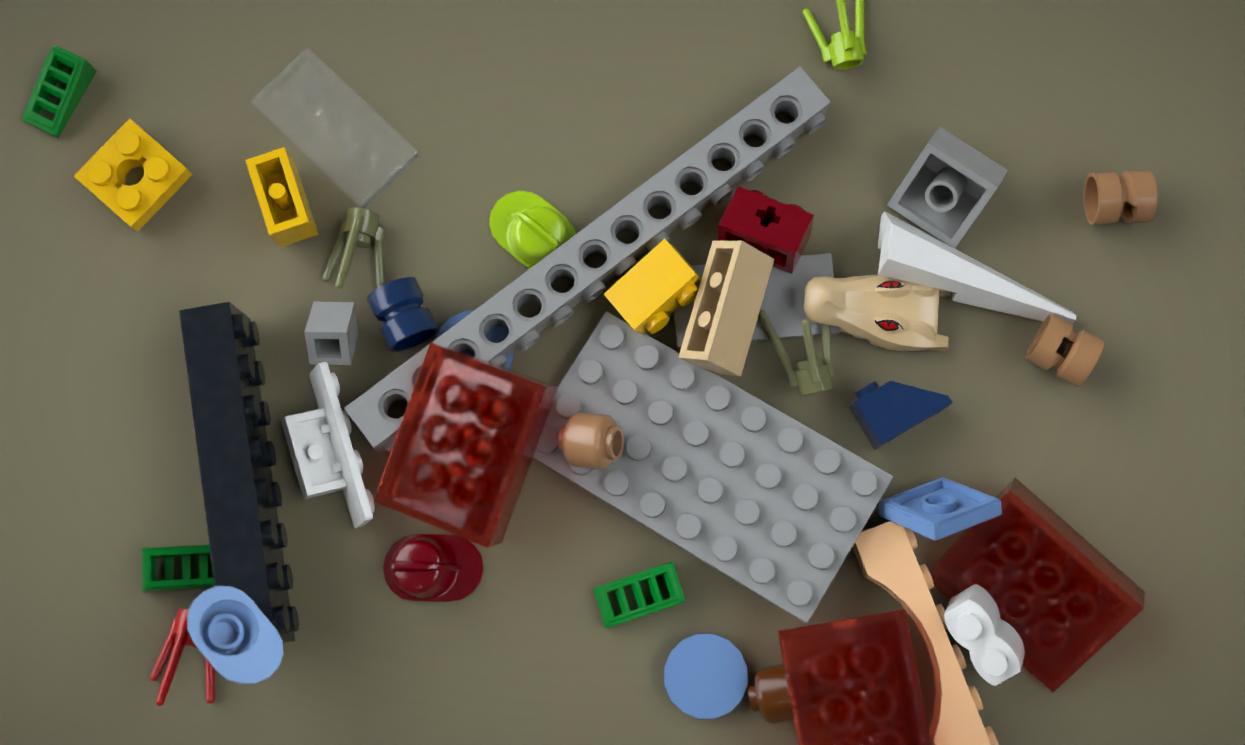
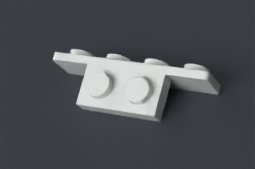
[281,362,375,528]

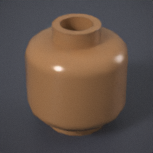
[558,413,624,469]

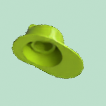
[489,191,576,269]

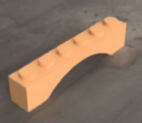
[852,521,999,745]

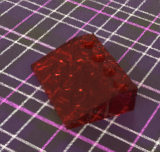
[374,342,558,548]
[929,477,1145,693]
[777,609,932,745]

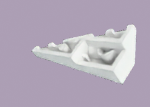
[877,211,1076,324]

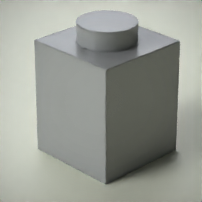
[305,301,359,365]

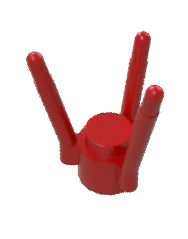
[150,608,215,706]

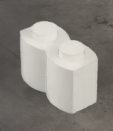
[944,584,1025,686]

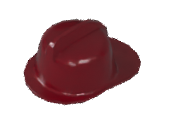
[383,534,484,602]

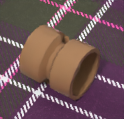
[1083,170,1157,225]
[1025,313,1105,387]

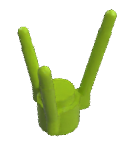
[803,0,867,70]

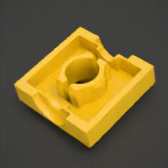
[74,118,193,232]

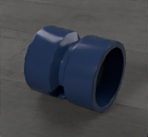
[367,277,439,352]

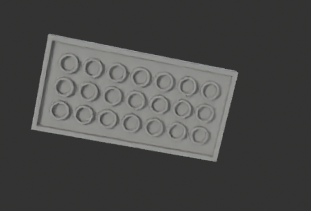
[519,311,893,624]

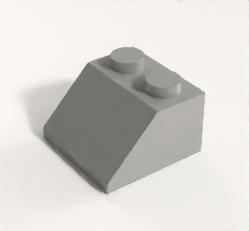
[887,127,1008,248]

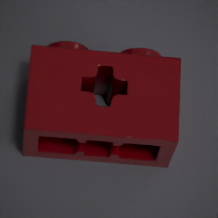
[718,186,814,274]

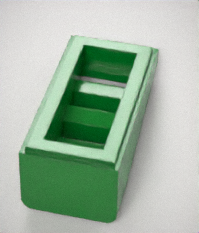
[21,45,97,138]
[142,545,215,593]
[593,561,686,629]

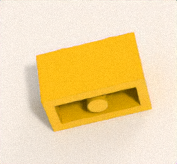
[245,147,319,248]
[604,239,702,335]

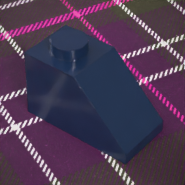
[849,381,953,450]

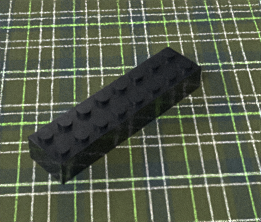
[179,302,299,643]

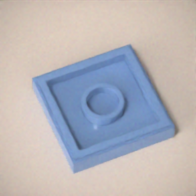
[878,477,1002,541]

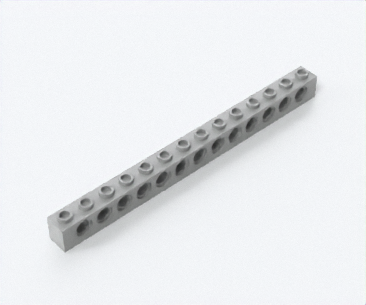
[344,66,831,453]

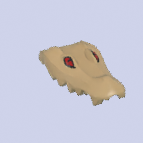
[803,274,951,352]

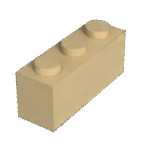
[678,241,774,377]

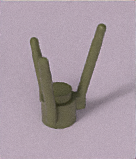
[322,208,385,289]
[758,310,835,396]

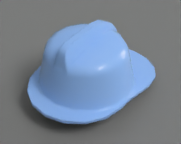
[187,586,283,684]

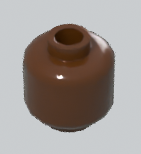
[748,663,814,724]

